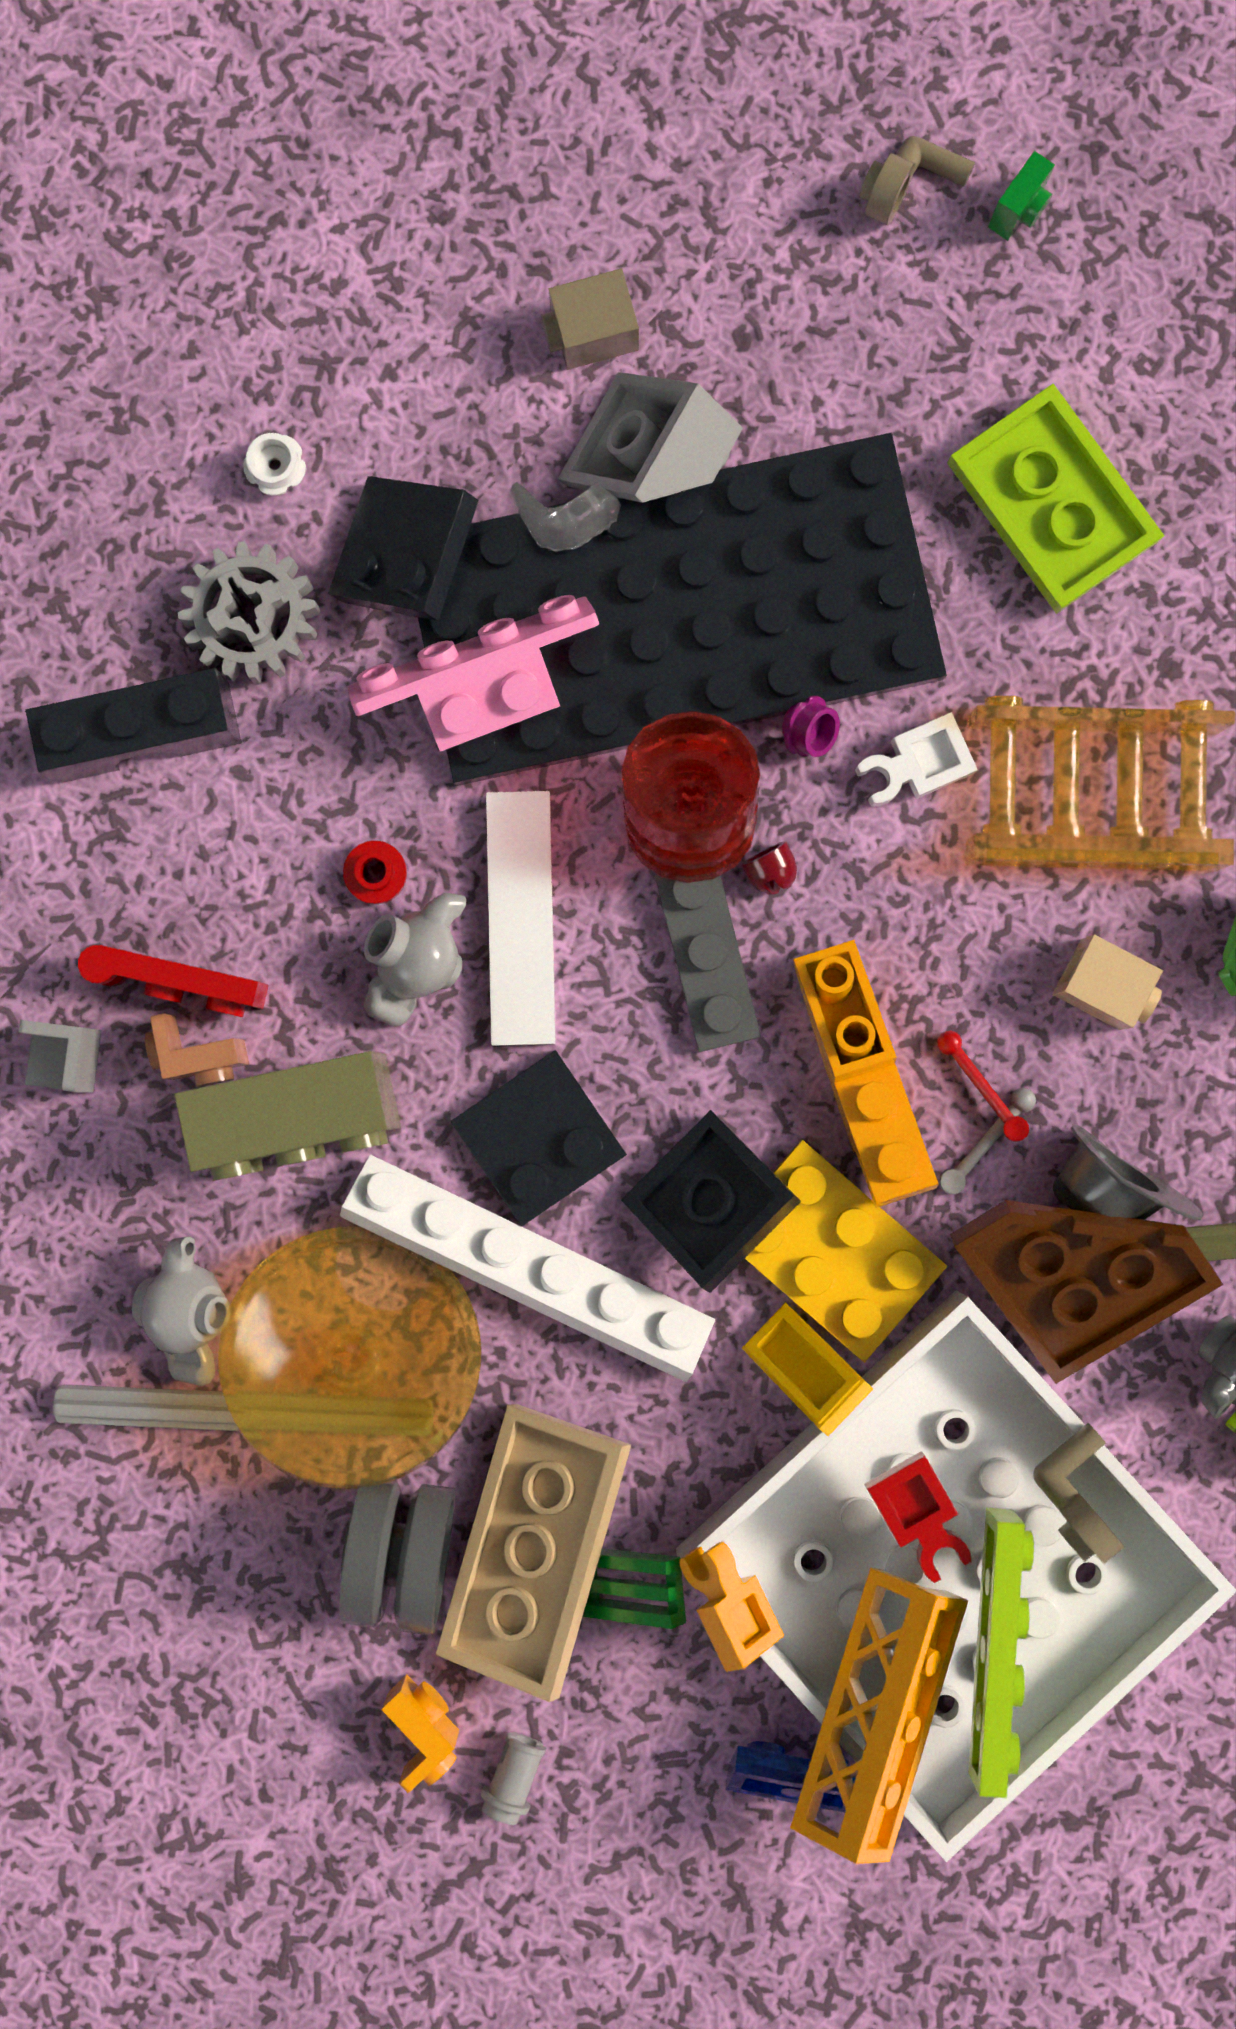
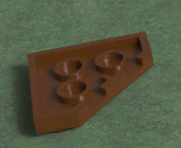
[950,1200,1224,1384]

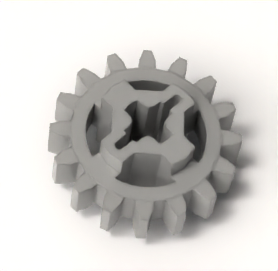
[178,541,320,684]

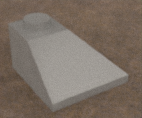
[558,372,743,503]

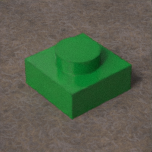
[988,150,1055,241]

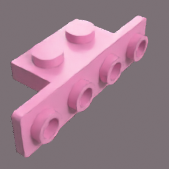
[348,595,599,751]

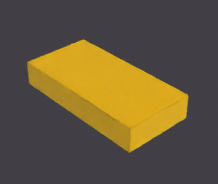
[742,1302,873,1436]

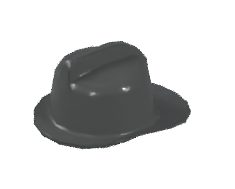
[1052,1124,1204,1220]

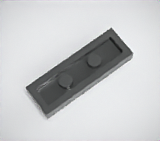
[653,853,761,1053]

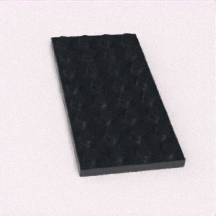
[418,432,947,786]

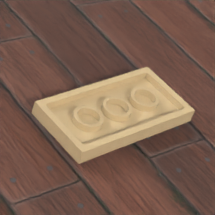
[436,1404,631,1702]

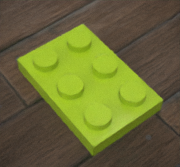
[947,383,1165,614]

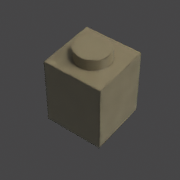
[541,268,639,370]

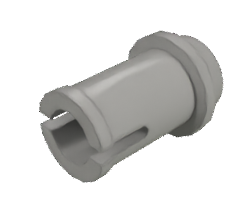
[480,1732,547,1825]

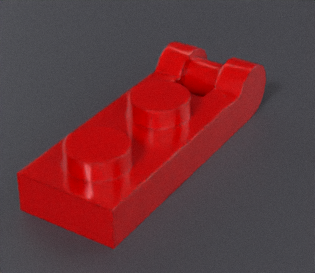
[78,945,269,1017]

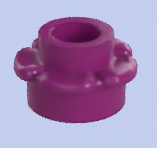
[782,696,840,757]

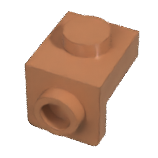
[145,1013,250,1087]

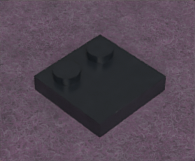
[328,476,479,621]
[450,1050,627,1227]
[621,1110,801,1293]

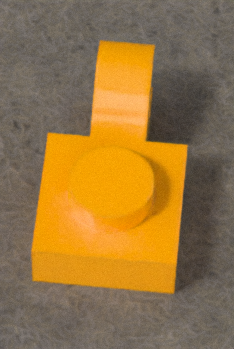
[679,1541,784,1672]

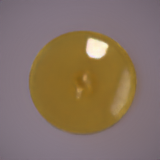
[218,1226,482,1489]

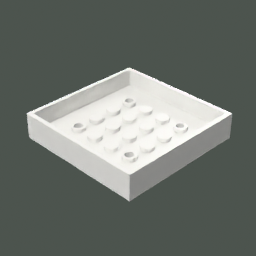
[676,1290,1236,1862]

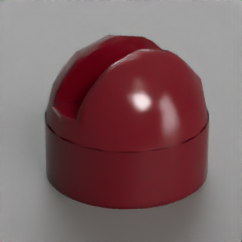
[741,841,797,895]

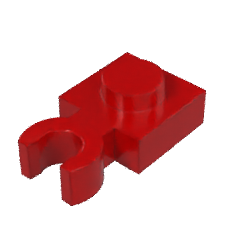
[864,1451,972,1583]

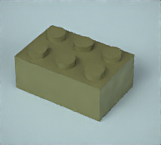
[174,1051,401,1181]

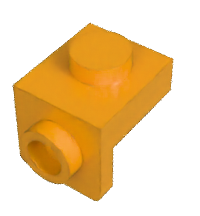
[381,1674,459,1793]

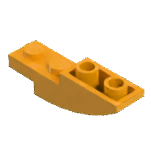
[793,940,939,1208]

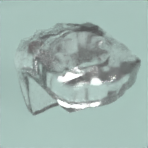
[510,482,621,552]

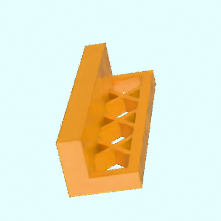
[790,1567,969,1864]

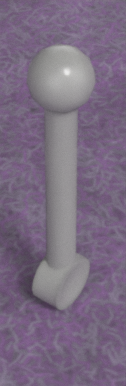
[940,1088,1036,1194]

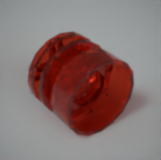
[621,711,760,883]

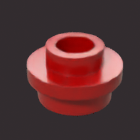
[343,841,407,905]

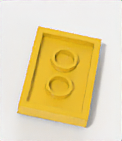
[745,1140,948,1363]

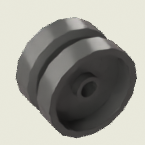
[339,1476,455,1636]

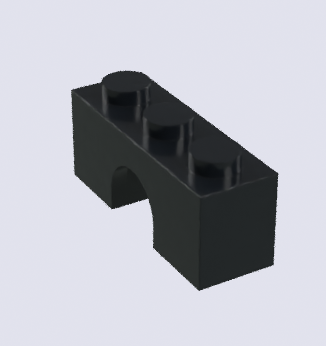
[25,668,242,784]

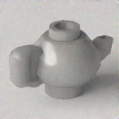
[364,893,466,1027]
[132,1237,231,1386]

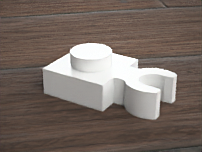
[855,712,978,807]

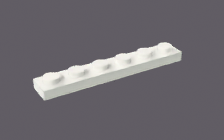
[340,1155,715,1382]

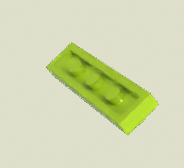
[968,1507,1034,1798]

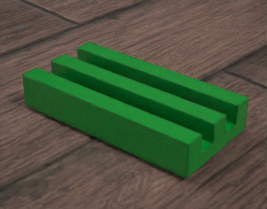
[583,1548,686,1629]

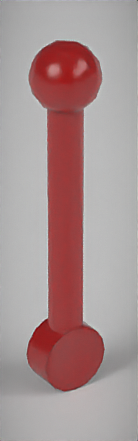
[937,1030,1029,1142]

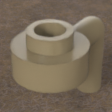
[859,136,975,226]
[1033,1422,1125,1564]

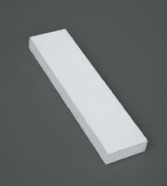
[486,791,556,1046]

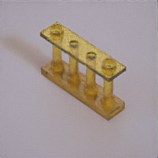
[965,696,1235,872]

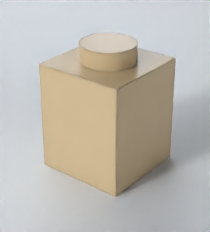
[1052,934,1163,1030]

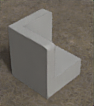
[18,1020,102,1093]

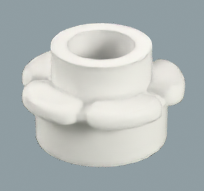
[243,433,306,496]

